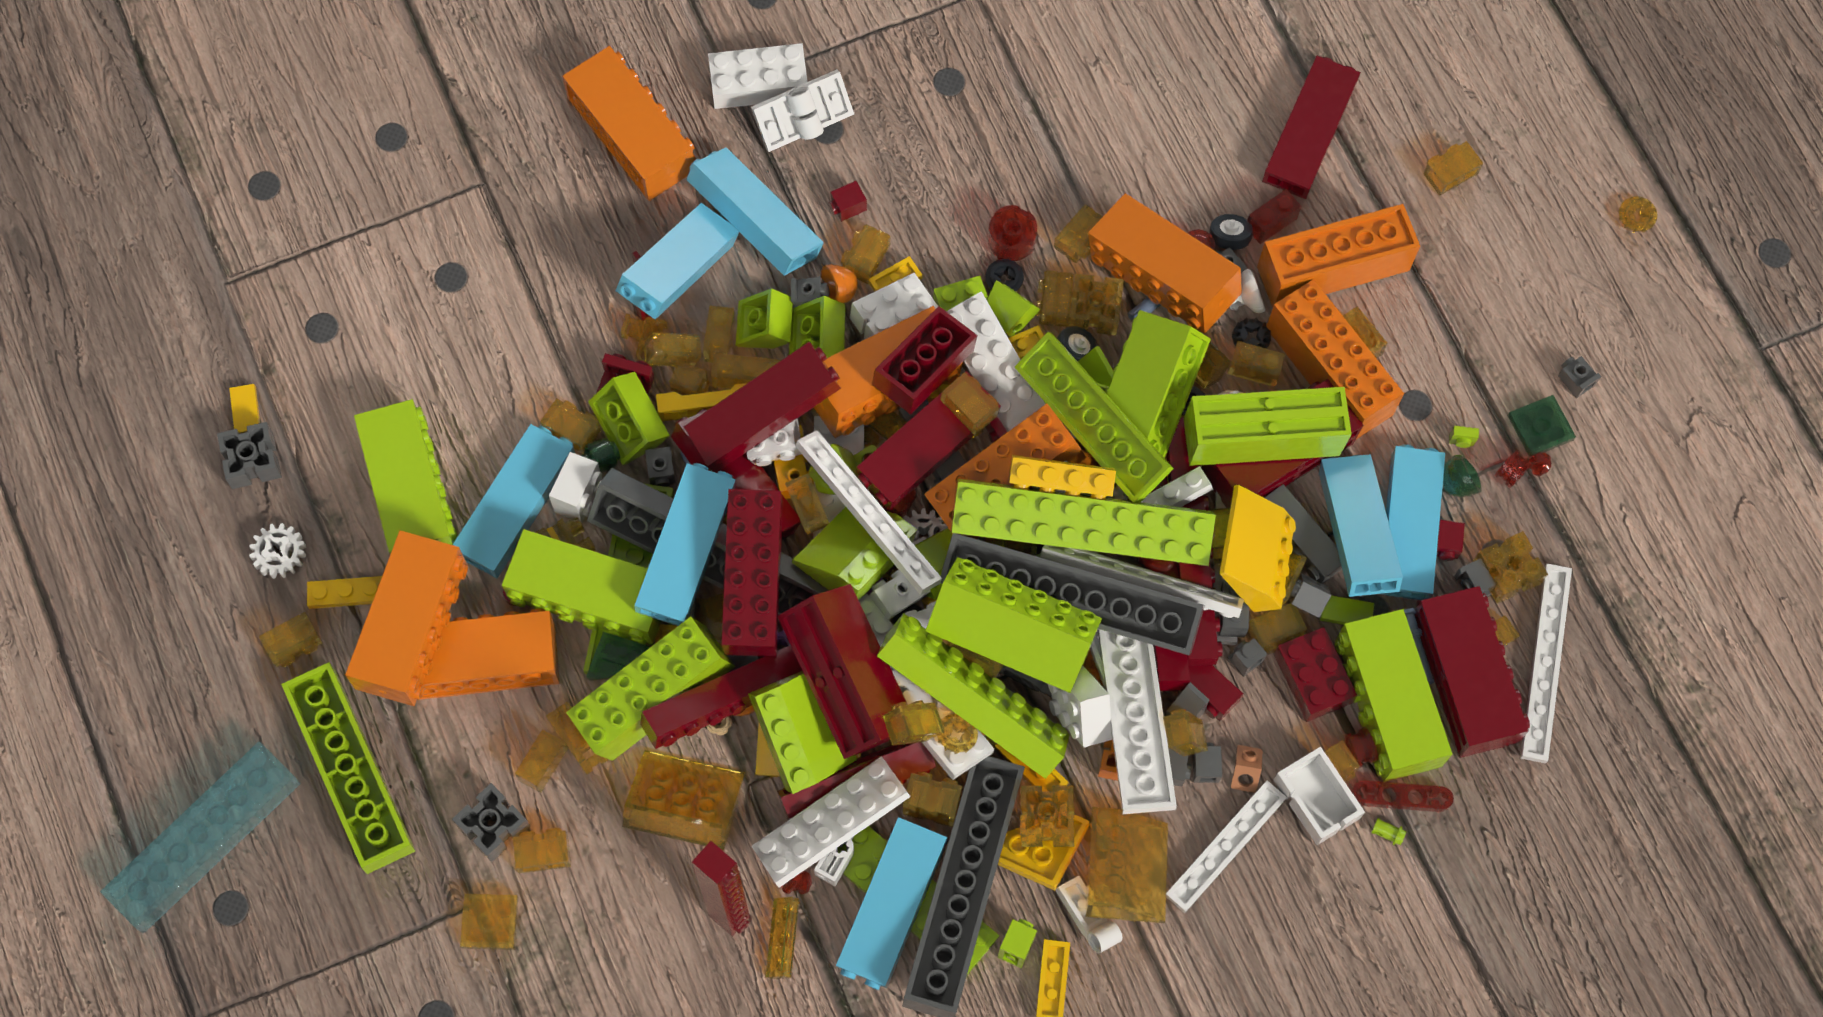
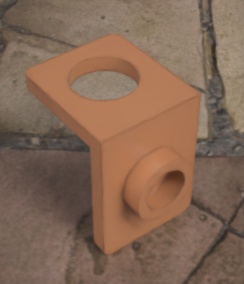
[1231,745,1263,793]

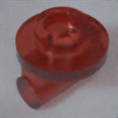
[1521,452,1552,477]
[782,870,812,894]

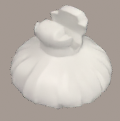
[1230,269,1265,313]

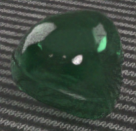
[1443,454,1482,498]

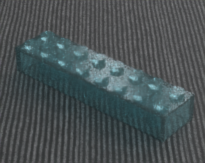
[100,742,301,934]

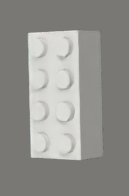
[708,43,807,109]

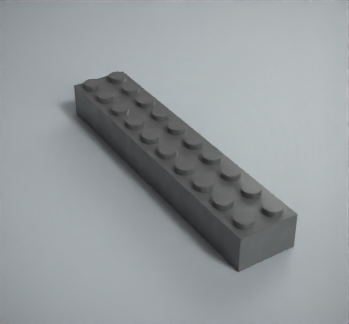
[587,468,829,616]
[940,533,1205,655]
[902,756,1025,1017]

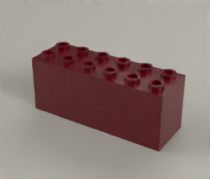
[1201,379,1364,512]
[722,489,783,656]
[777,584,917,759]
[1414,586,1530,758]

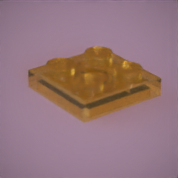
[460,894,519,950]

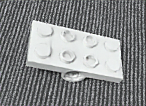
[751,69,854,152]

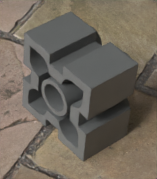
[217,422,282,489]
[452,783,530,863]

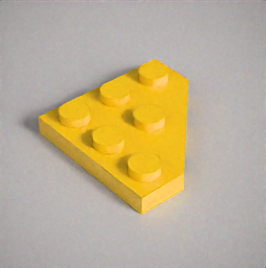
[998,811,1090,891]

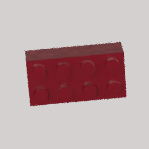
[872,306,978,415]

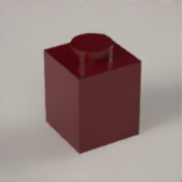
[828,181,867,222]
[1436,520,1465,561]

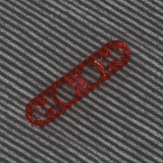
[1351,780,1454,812]

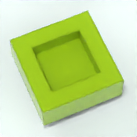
[1449,426,1479,448]

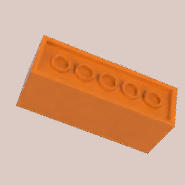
[562,45,696,201]
[1088,193,1242,334]
[1257,204,1420,308]
[1266,279,1404,440]
[813,306,963,438]
[924,403,1087,539]
[345,530,468,706]
[417,608,560,700]

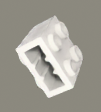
[747,418,802,466]

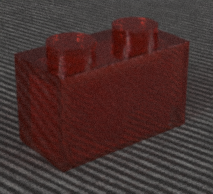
[1247,189,1302,244]

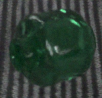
[581,438,620,473]

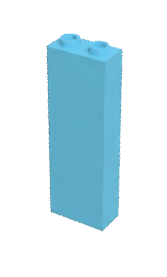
[686,148,824,276]
[615,203,739,319]
[453,424,576,579]
[1380,444,1445,600]
[1319,454,1403,597]
[634,463,736,626]
[836,817,948,990]

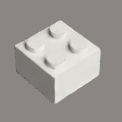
[549,452,603,523]

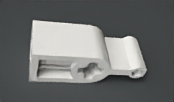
[814,836,854,887]

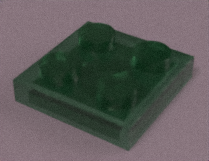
[1507,395,1576,458]

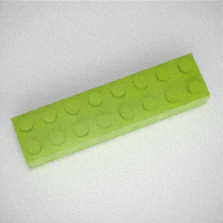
[877,613,1070,779]
[281,662,415,874]

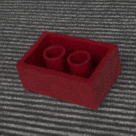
[1274,627,1358,722]

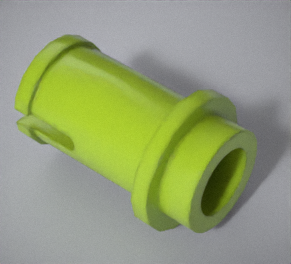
[1371,818,1407,846]

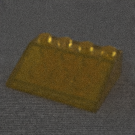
[622,750,745,850]
[1085,807,1168,923]

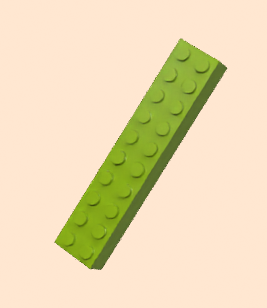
[951,479,1216,566]

